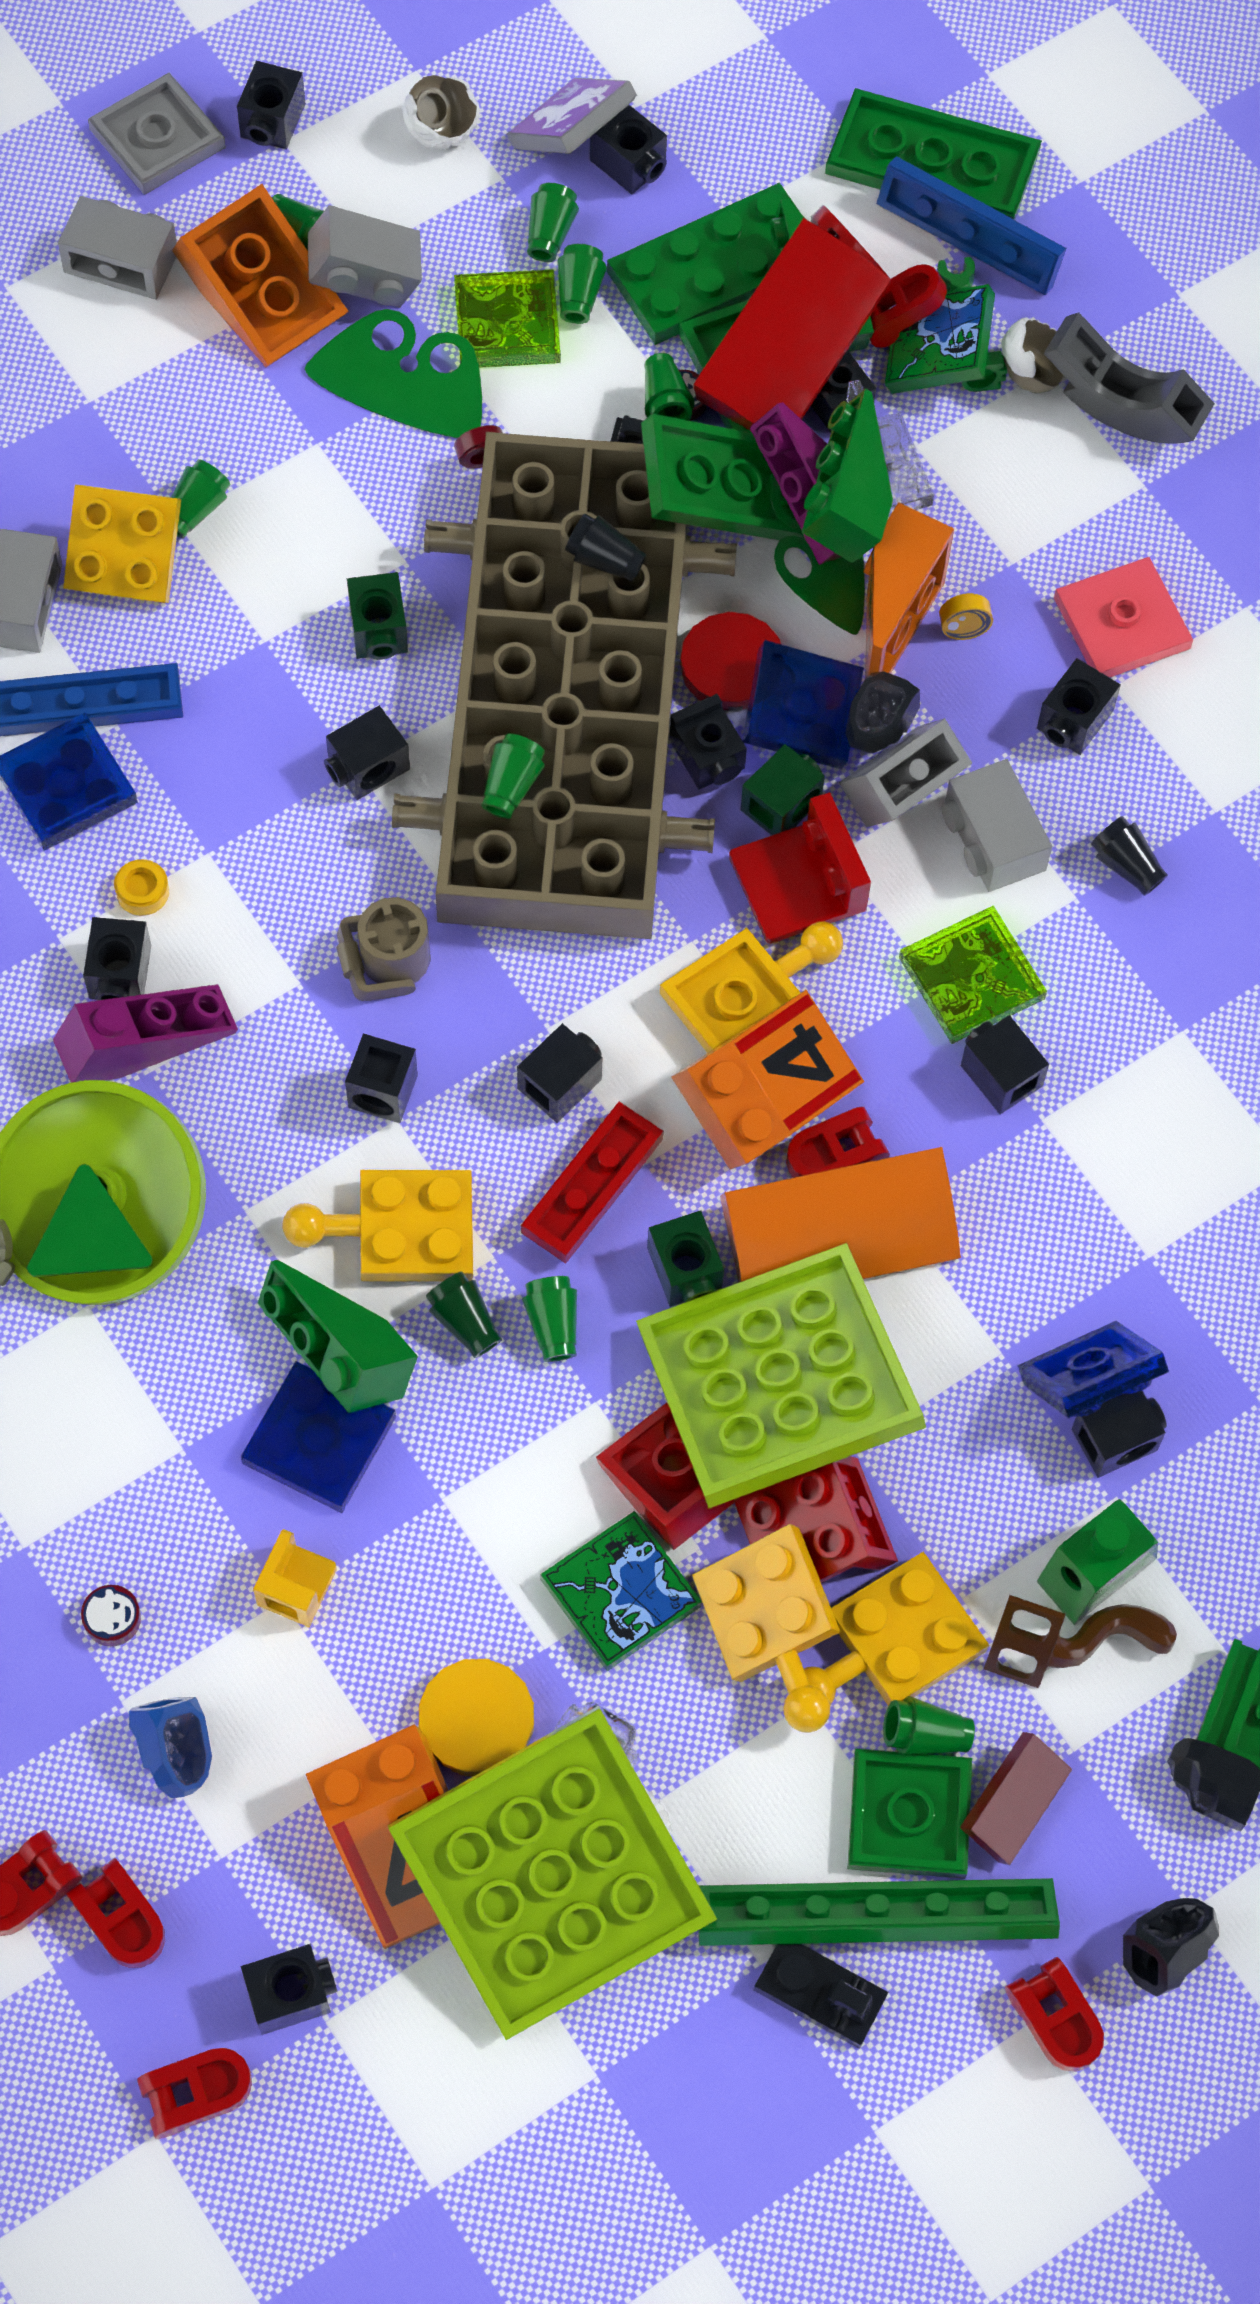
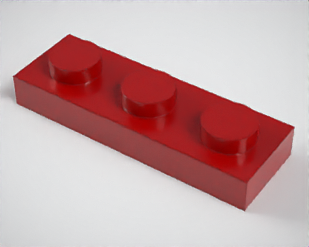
[521,1101,664,1264]

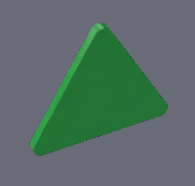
[27,1164,153,1277]

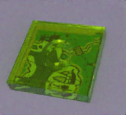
[454,269,561,368]
[899,905,1047,1044]

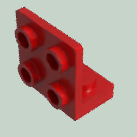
[729,792,871,944]
[735,1456,898,1583]

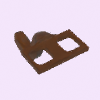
[984,1595,1177,1688]

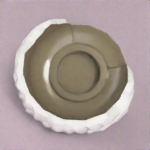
[402,75,480,150]
[1001,317,1066,394]

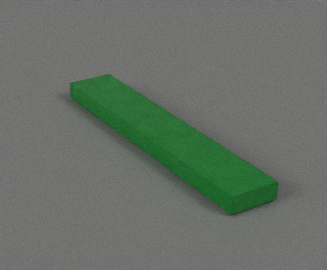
[698,1878,1060,1946]

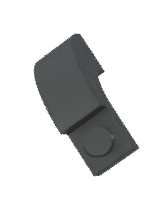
[1043,312,1215,444]

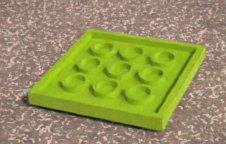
[636,1243,926,1508]
[388,1706,717,2040]

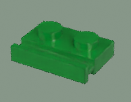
[1196,1638,1260,1767]

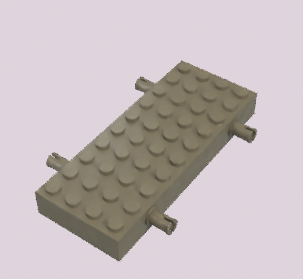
[392,432,737,939]

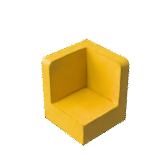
[253,1529,337,1628]

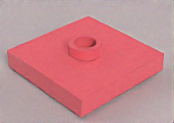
[1054,557,1193,678]

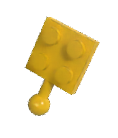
[659,922,843,1053]
[282,1170,473,1281]
[692,1524,840,1733]
[804,1551,990,1706]

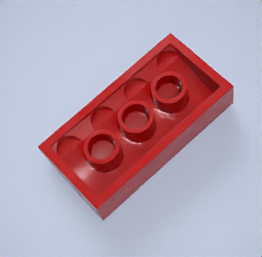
[693,218,891,431]
[596,1402,740,1550]

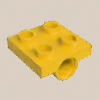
[63,484,181,603]

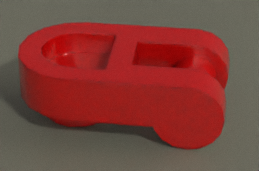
[870,264,947,348]
[786,1107,890,1178]
[0,1830,83,1936]
[66,1858,165,1968]
[1005,1957,1104,2072]
[137,2048,252,2139]

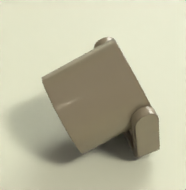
[336,897,431,1001]

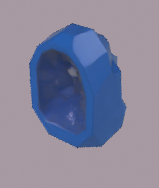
[129,1697,212,1798]

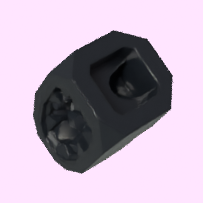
[1123,1898,1219,1997]

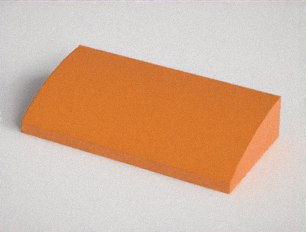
[720,1147,961,1282]

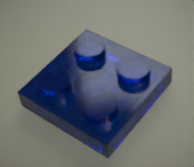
[742,640,864,770]
[0,712,138,851]
[1017,1321,1169,1418]
[241,1361,396,1513]

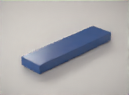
[876,156,1067,295]
[0,663,183,736]

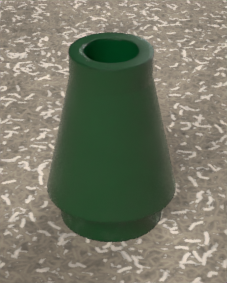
[426,1271,502,1359]

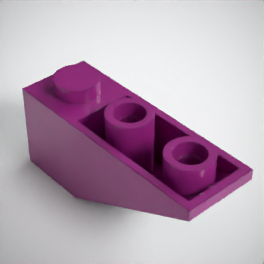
[750,402,841,565]
[52,984,238,1082]

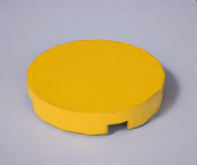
[419,1659,534,1777]

